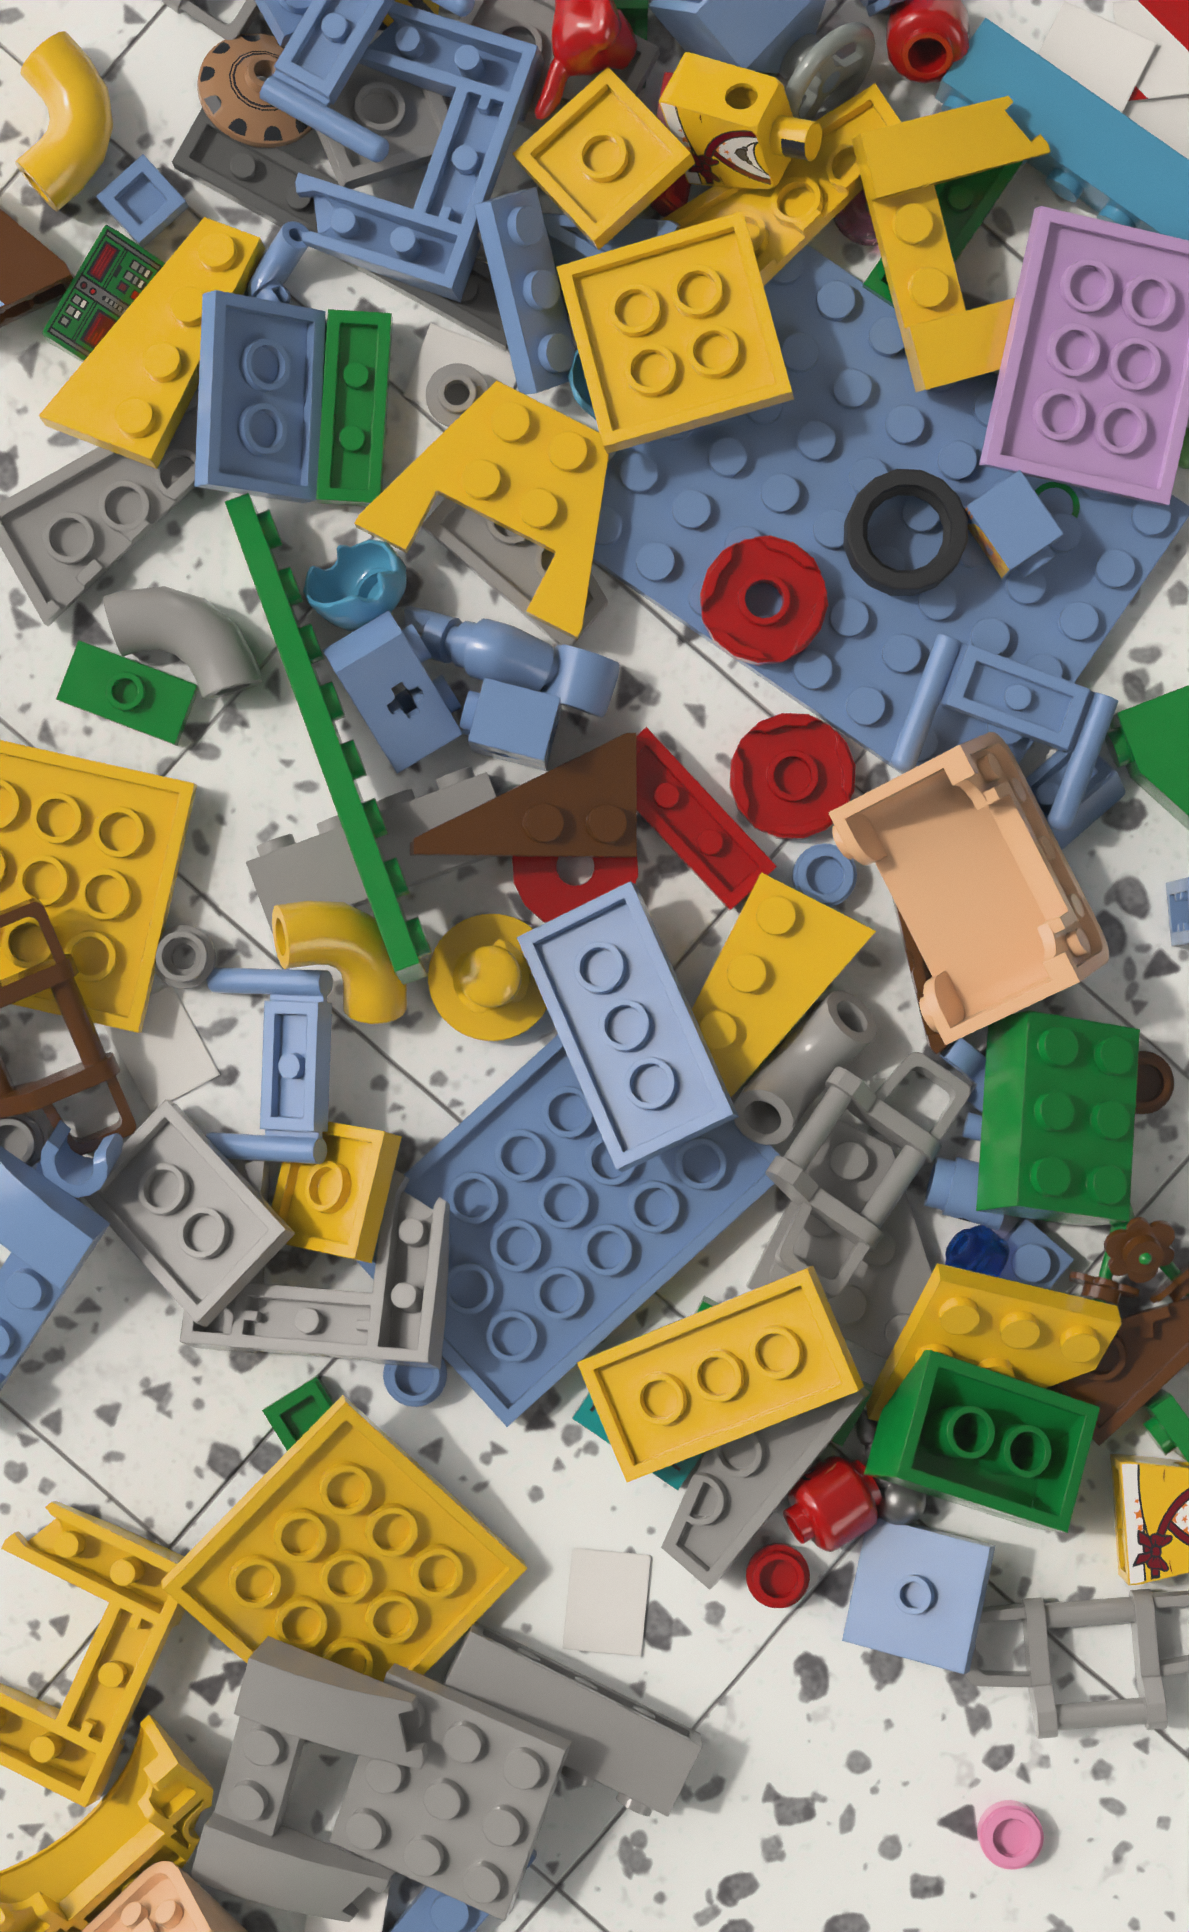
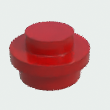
[746,1543,810,1608]

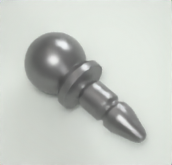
[856,1409,926,1525]

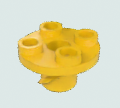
[428,914,547,1041]

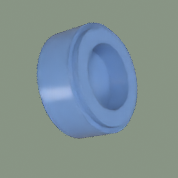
[792,843,857,907]

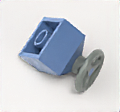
[648,0,875,121]

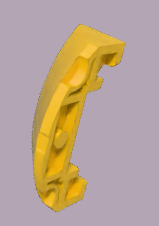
[0,1714,214,1932]

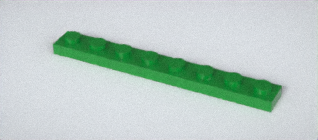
[225,493,432,985]

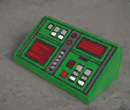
[42,225,165,362]

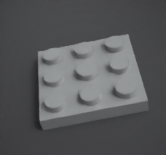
[329,1663,572,1921]

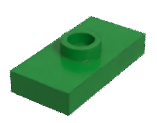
[56,640,199,746]

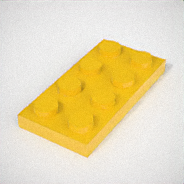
[577,1265,864,1482]

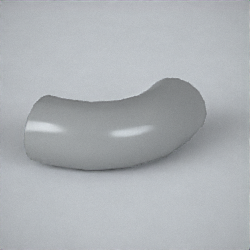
[103,586,263,700]
[734,991,877,1145]

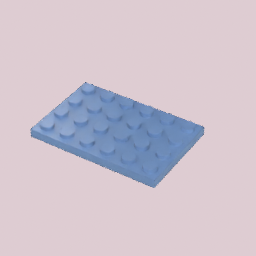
[356,1035,780,1427]

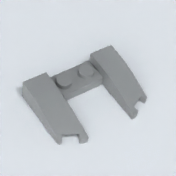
[180,1160,450,1369]
[190,1636,429,1922]

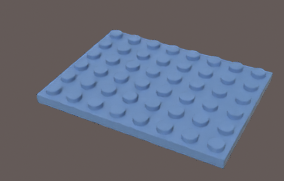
[593,245,1189,774]

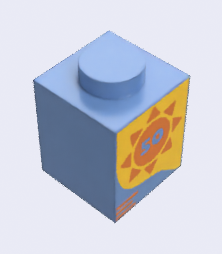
[964,470,1064,579]

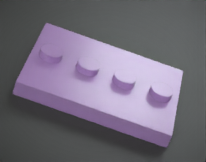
[979,206,1189,505]

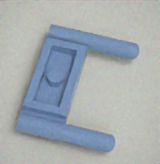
[260,0,475,163]
[891,634,1119,831]
[205,968,333,1164]

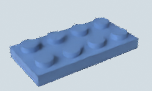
[517,881,739,1172]

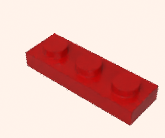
[636,727,777,911]

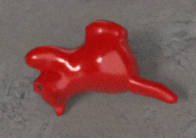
[535,0,638,120]

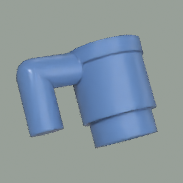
[924,1112,1004,1231]

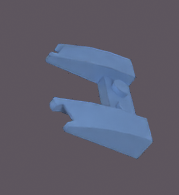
[295,1,545,302]
[0,1146,111,1391]

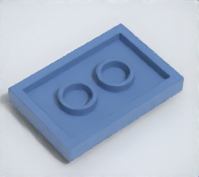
[194,290,326,503]

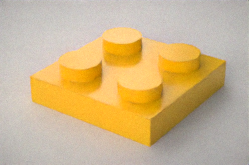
[512,67,695,250]
[271,1121,402,1263]

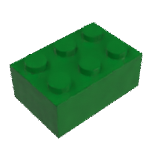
[976,1010,1140,1227]

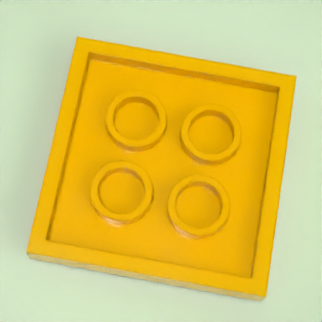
[556,211,794,454]

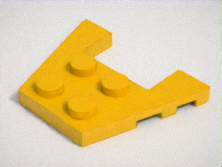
[354,380,609,641]

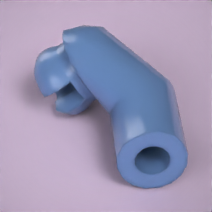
[247,221,309,304]

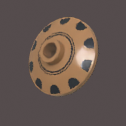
[197,33,313,148]

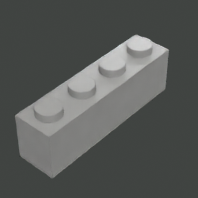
[246,767,496,934]
[442,1622,703,1817]

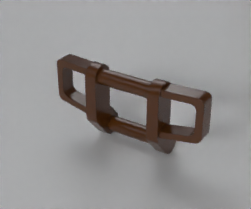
[0,898,137,1156]

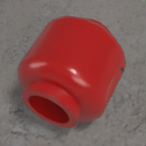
[886,0,970,84]
[783,1455,882,1552]

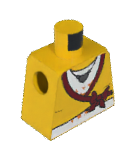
[659,52,822,190]
[1110,1454,1189,1585]

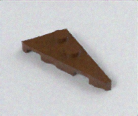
[410,733,637,858]
[1045,1297,1189,1446]

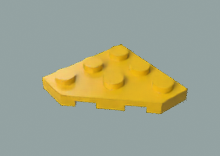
[866,1263,1122,1421]

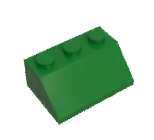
[864,1350,1100,1533]

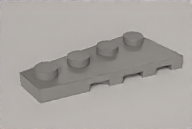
[0,391,198,627]
[661,1387,870,1590]

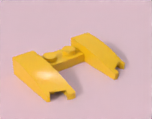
[851,96,1051,392]
[0,1501,185,1808]

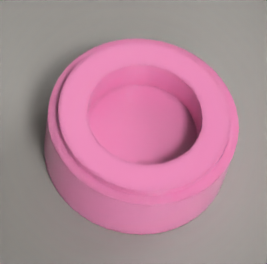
[977,1800,1044,1870]

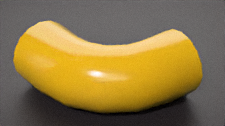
[15,31,113,211]
[272,901,407,1024]

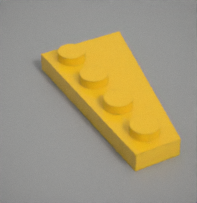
[661,83,901,286]
[39,217,266,469]
[691,872,876,1097]

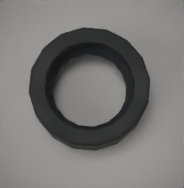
[843,469,968,596]

